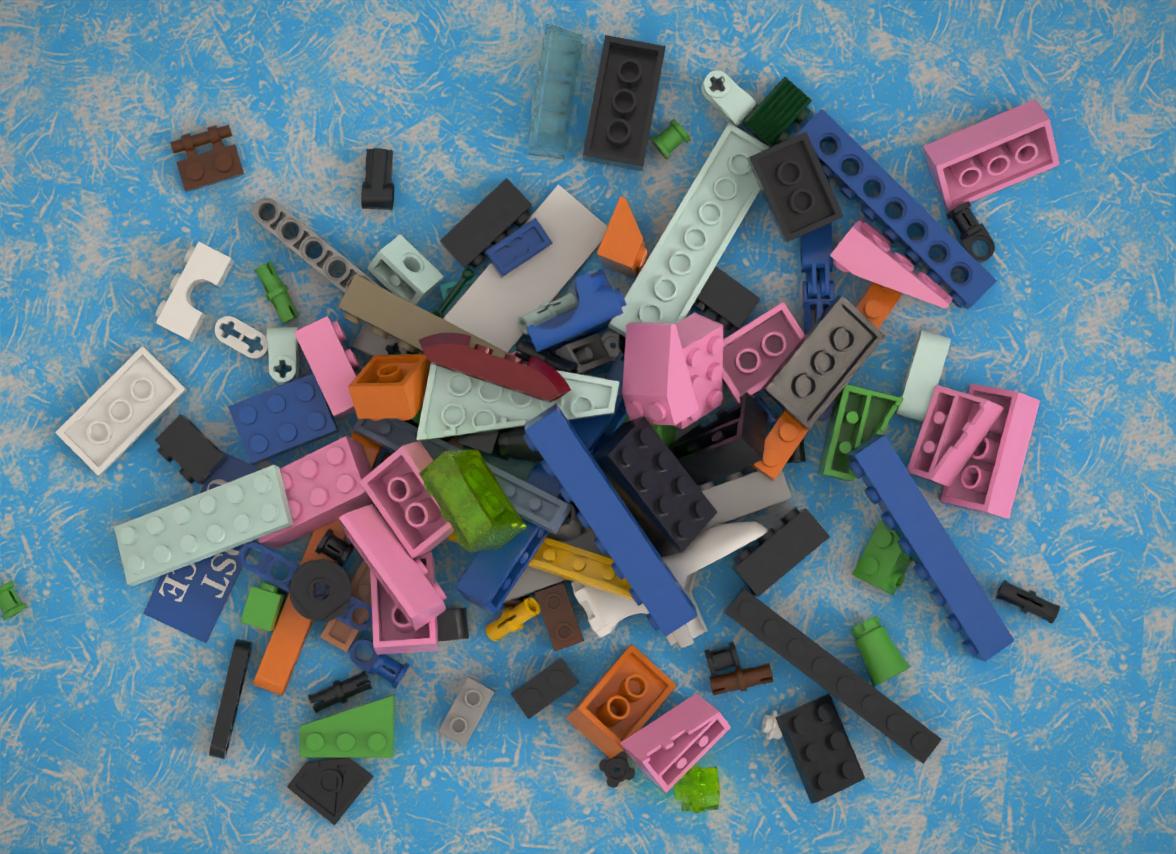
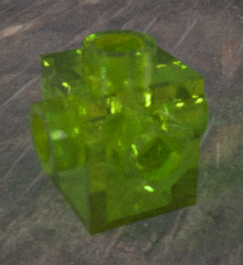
[674,766,720,813]

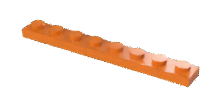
[751,282,903,481]

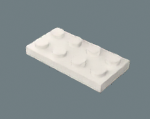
[55,346,187,476]

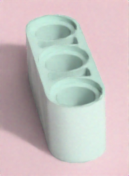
[896,329,951,422]

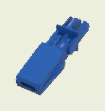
[800,222,835,335]

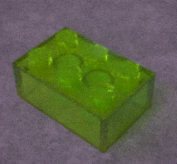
[419,449,526,552]

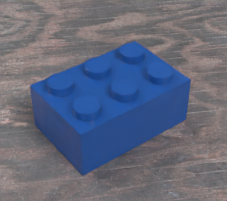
[228,373,340,465]

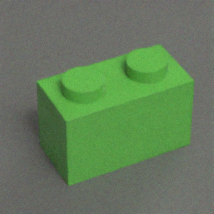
[240,581,288,631]

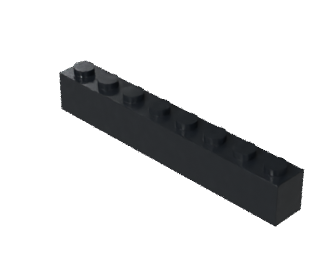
[724,588,942,764]

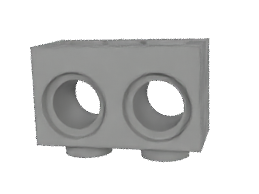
[438,676,496,746]

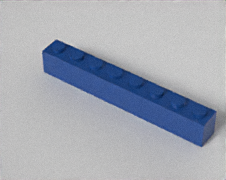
[456,395,628,616]
[523,403,697,636]
[846,434,1015,661]

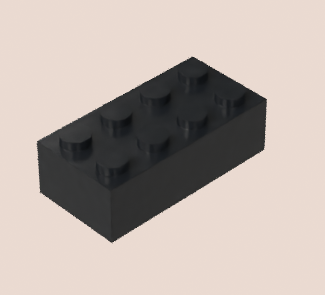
[583,35,666,171]
[592,416,718,557]

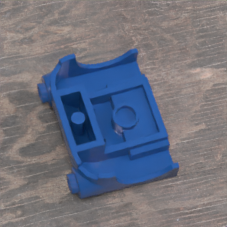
[526,269,627,352]

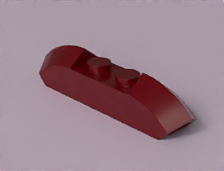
[419,333,571,403]

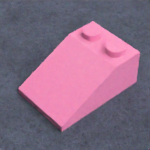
[622,322,699,425]

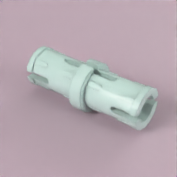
[518,293,578,335]

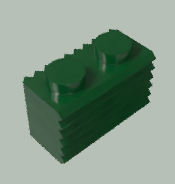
[743,76,812,147]

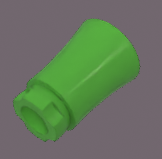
[850,616,911,687]

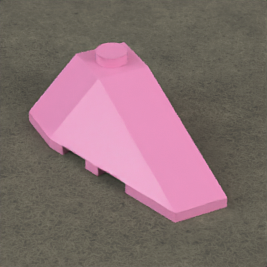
[830,218,953,309]

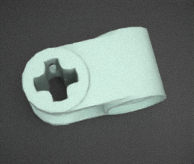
[701,70,758,127]
[266,327,300,386]

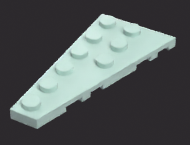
[416,364,620,441]

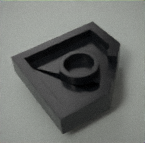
[287,757,374,825]

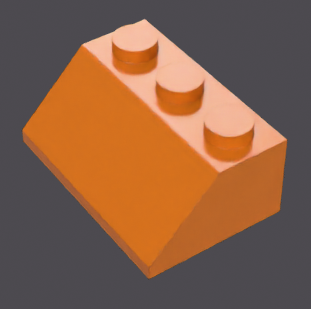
[597,196,649,279]

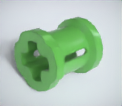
[650,119,691,159]
[0,580,28,620]

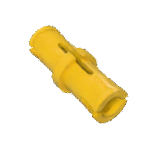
[485,597,540,642]

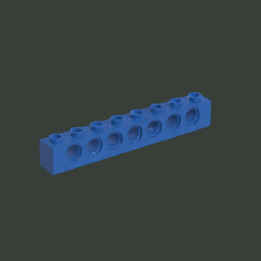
[796,109,997,309]

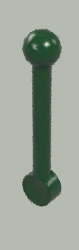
[431,268,474,319]

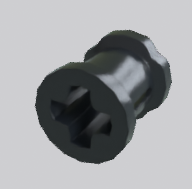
[315,528,355,567]
[704,641,741,676]

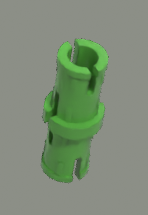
[254,261,300,324]

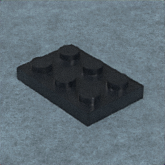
[775,693,865,804]

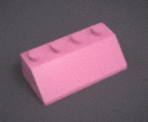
[923,99,1060,212]
[940,384,1040,519]
[339,504,447,631]

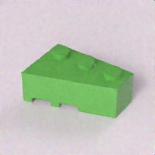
[817,384,904,481]
[300,694,396,758]

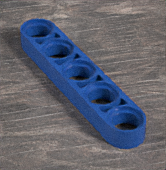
[238,542,372,631]

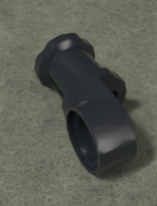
[946,201,995,263]

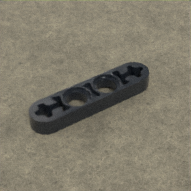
[209,639,252,760]

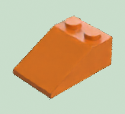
[566,644,677,759]

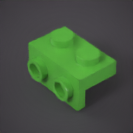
[852,520,914,595]

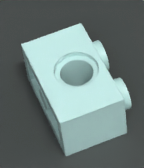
[367,235,444,305]

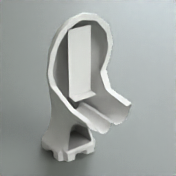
[571,521,768,648]

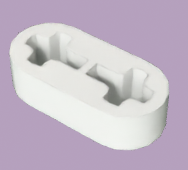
[214,316,268,360]

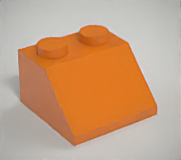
[348,354,430,421]

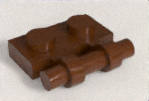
[170,124,245,192]

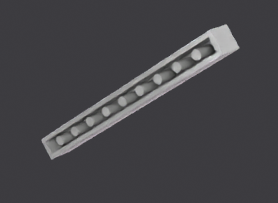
[503,468,792,604]

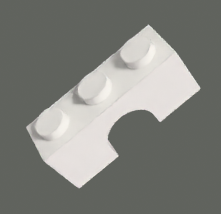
[155,241,235,342]

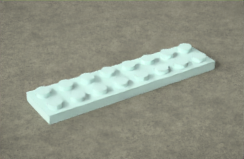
[608,123,770,337]

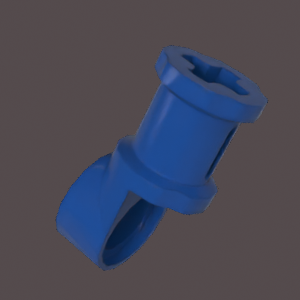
[350,638,410,689]

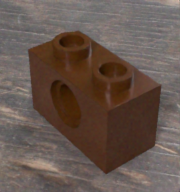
[535,583,584,651]

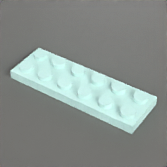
[114,465,294,586]

